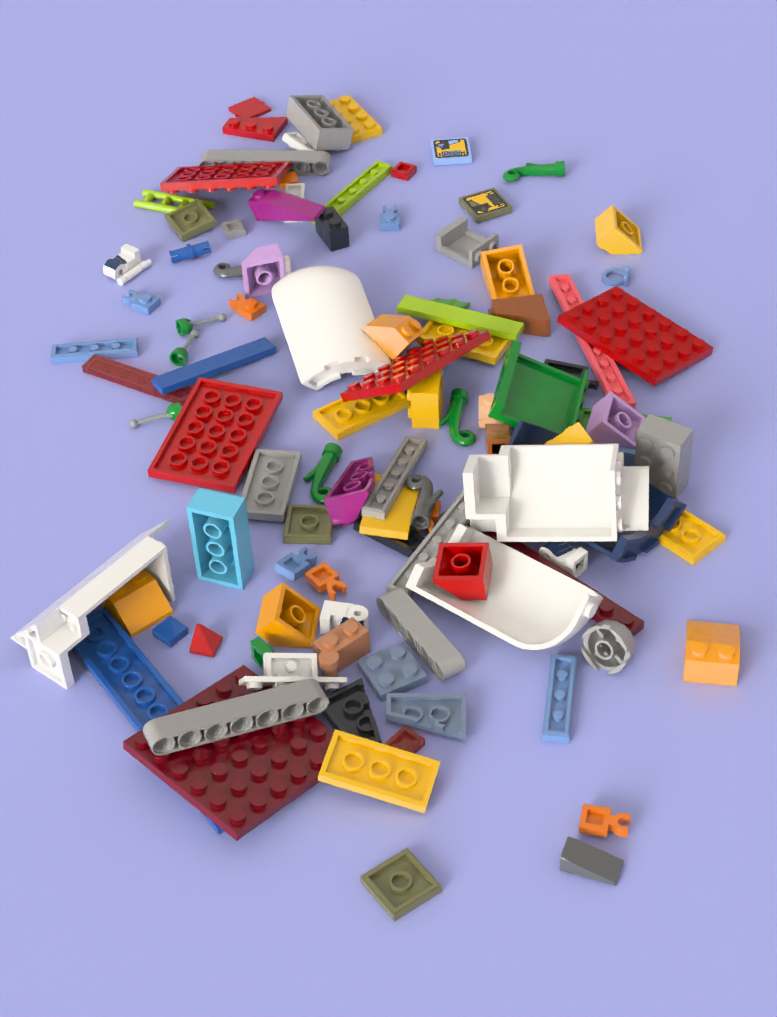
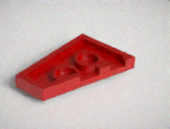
[222,117,288,142]

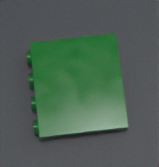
[488,340,589,434]

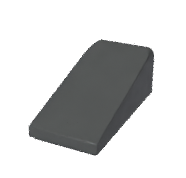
[560,837,624,886]

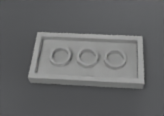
[241,449,302,522]

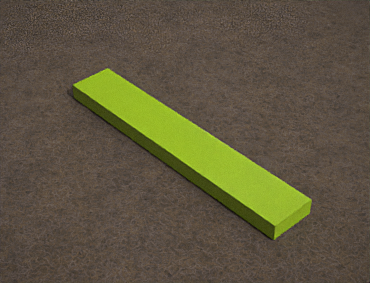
[311,160,393,223]
[397,295,524,341]

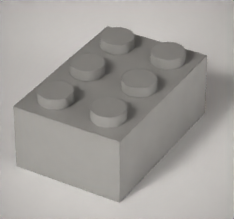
[634,414,694,499]

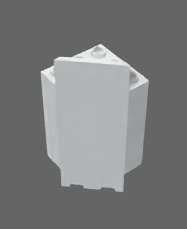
[463,444,649,542]
[10,519,175,690]

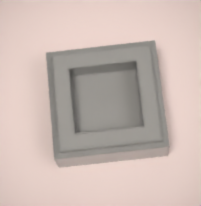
[221,219,246,240]

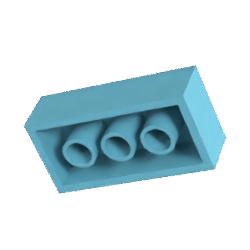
[186,488,255,590]

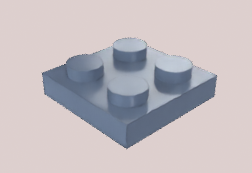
[357,642,428,702]

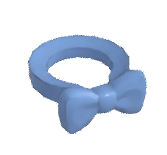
[602,266,631,286]

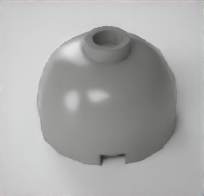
[581,620,635,674]

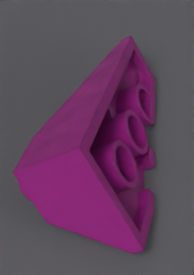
[247,189,326,221]
[324,457,375,526]

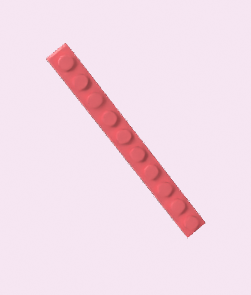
[548,274,636,409]

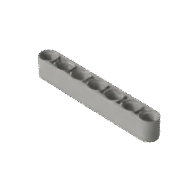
[199,150,331,176]
[142,679,329,755]

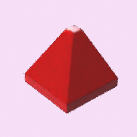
[189,623,223,658]

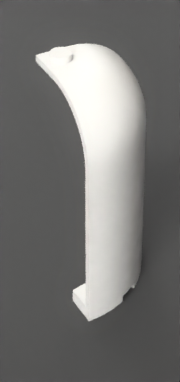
[272,265,392,391]
[405,524,603,650]

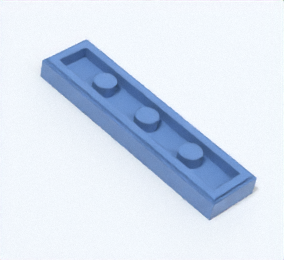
[51,338,139,364]
[542,654,577,743]

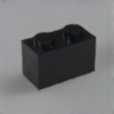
[315,206,350,252]

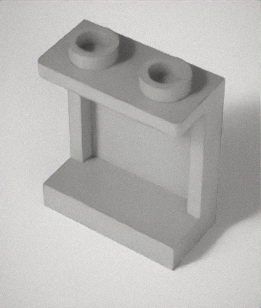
[435,216,499,269]

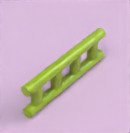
[134,189,216,213]

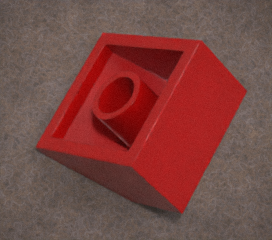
[433,542,493,600]

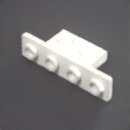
[239,653,347,691]

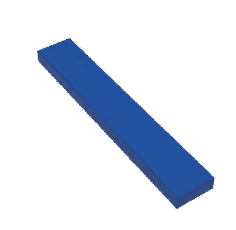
[151,337,276,395]

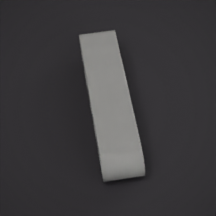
[376,587,466,681]

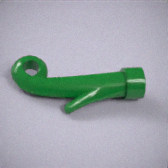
[503,161,565,182]
[439,388,476,447]
[303,443,343,504]

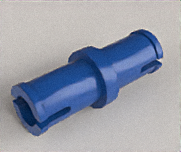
[169,240,211,264]

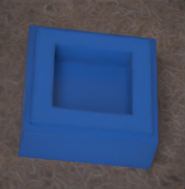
[152,616,189,648]

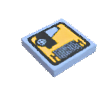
[431,137,472,166]

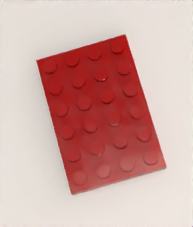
[160,161,291,194]
[557,286,714,387]
[340,329,491,402]
[147,377,283,494]

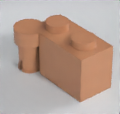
[312,617,371,677]

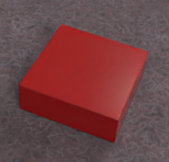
[391,161,417,181]

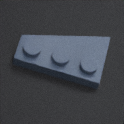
[385,693,467,741]

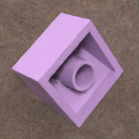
[241,243,285,299]
[586,392,646,450]

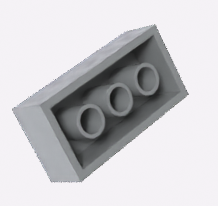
[286,95,354,152]

